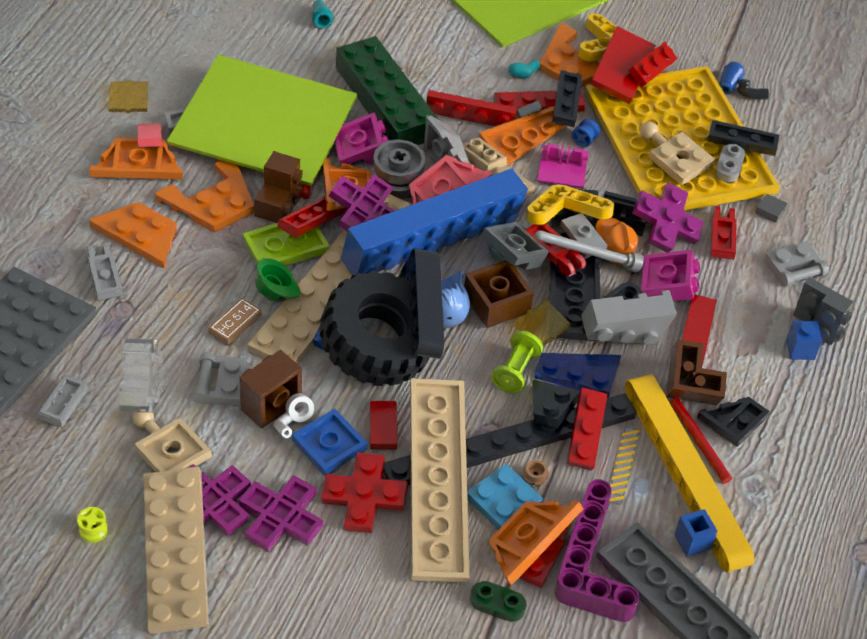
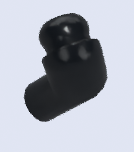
[737,79,769,99]

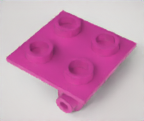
[537,143,589,189]

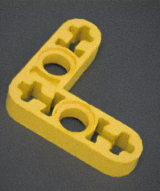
[578,13,617,61]
[526,184,614,225]

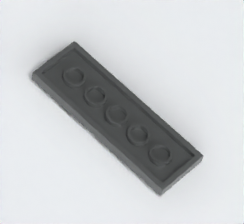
[596,522,760,639]

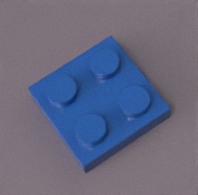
[292,408,368,476]

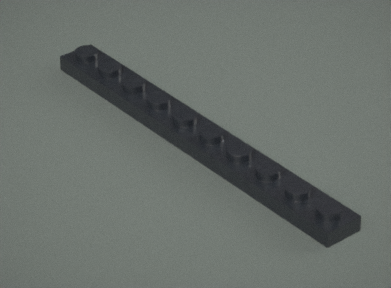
[383,393,637,485]

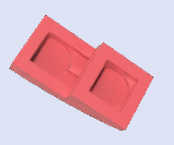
[137,123,162,147]

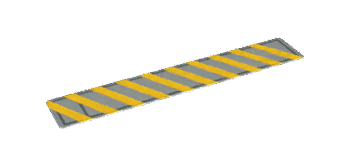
[610,425,640,505]

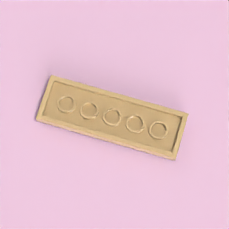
[144,466,209,634]

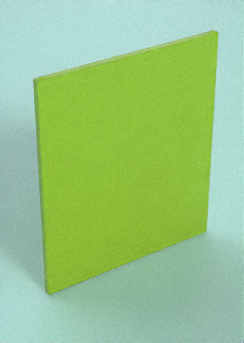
[451,0,609,48]
[167,54,357,186]

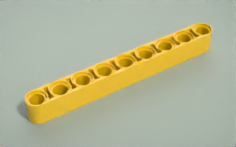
[625,374,754,573]

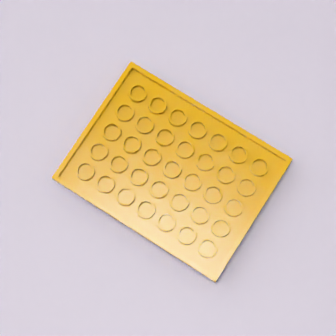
[584,66,780,211]

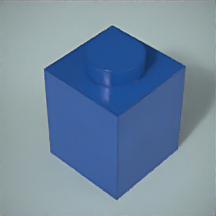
[786,321,822,360]
[674,509,718,557]

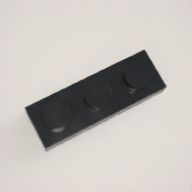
[552,70,582,127]
[707,120,780,156]

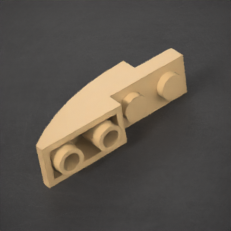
[463,138,535,198]

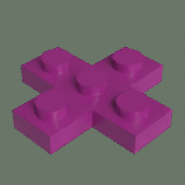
[329,174,395,231]
[632,182,704,252]
[188,464,251,537]
[239,475,324,552]

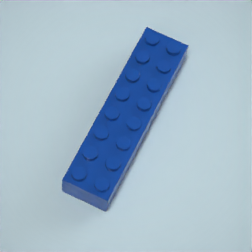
[341,168,528,275]

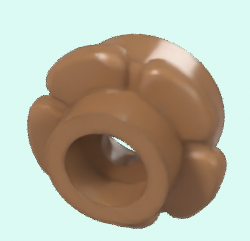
[523,460,549,486]

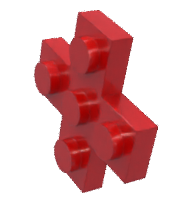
[321,453,408,533]

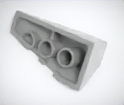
[424,116,469,164]

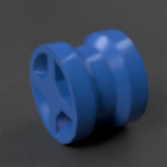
[571,118,600,147]

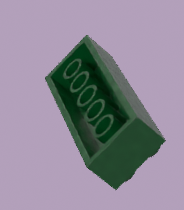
[336,36,438,145]

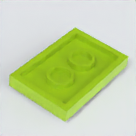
[242,223,330,266]

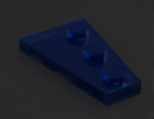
[534,353,621,398]

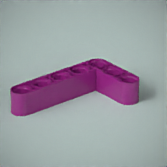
[555,479,639,622]

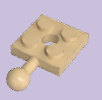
[640,122,715,186]
[132,407,212,472]

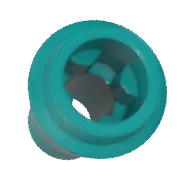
[312,0,333,28]

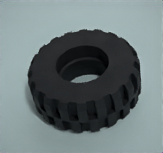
[319,271,430,386]

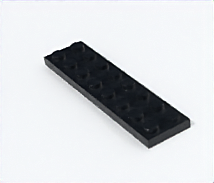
[549,189,600,341]

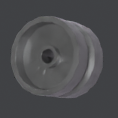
[372,140,425,199]

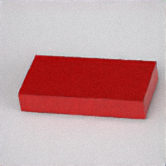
[370,401,397,449]

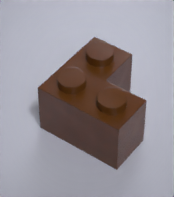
[254,151,303,223]
[666,339,727,405]

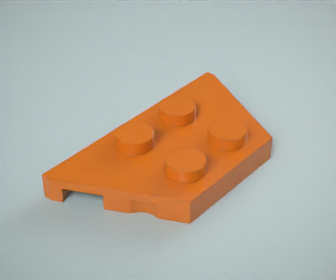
[90,138,183,179]
[322,158,372,211]
[89,202,177,268]
[489,500,583,585]

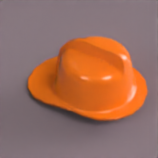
[596,218,638,266]

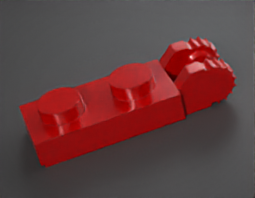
[710,206,737,260]
[525,223,586,276]
[519,523,572,588]

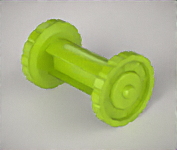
[491,331,543,394]

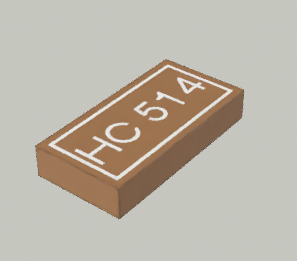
[208,298,262,345]

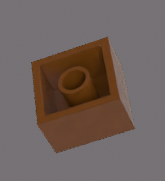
[464,260,534,328]
[239,349,302,429]

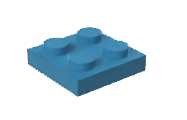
[467,464,543,530]

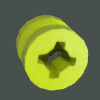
[77,507,108,543]

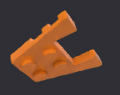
[538,23,599,87]
[155,160,254,232]

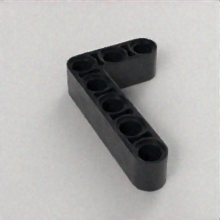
[398,248,444,359]

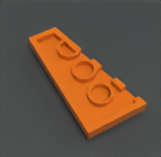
[479,106,567,166]

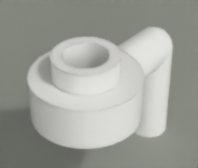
[274,394,314,438]

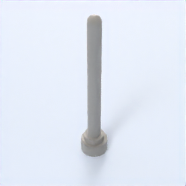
[535,231,644,273]

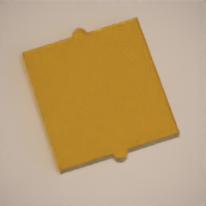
[109,80,148,113]
[513,300,571,346]

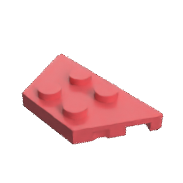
[409,155,493,204]

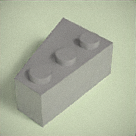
[581,290,677,345]

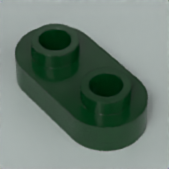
[470,581,527,622]

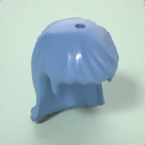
[441,270,470,328]

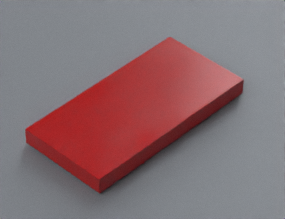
[590,26,656,104]

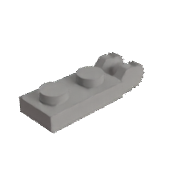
[87,242,123,300]

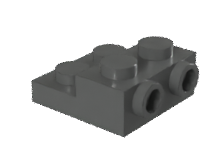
[481,222,549,270]
[793,277,854,345]

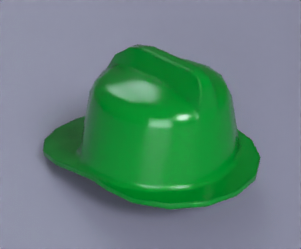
[255,258,301,301]

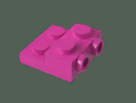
[335,113,389,165]
[641,250,700,301]

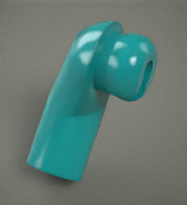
[508,59,540,79]

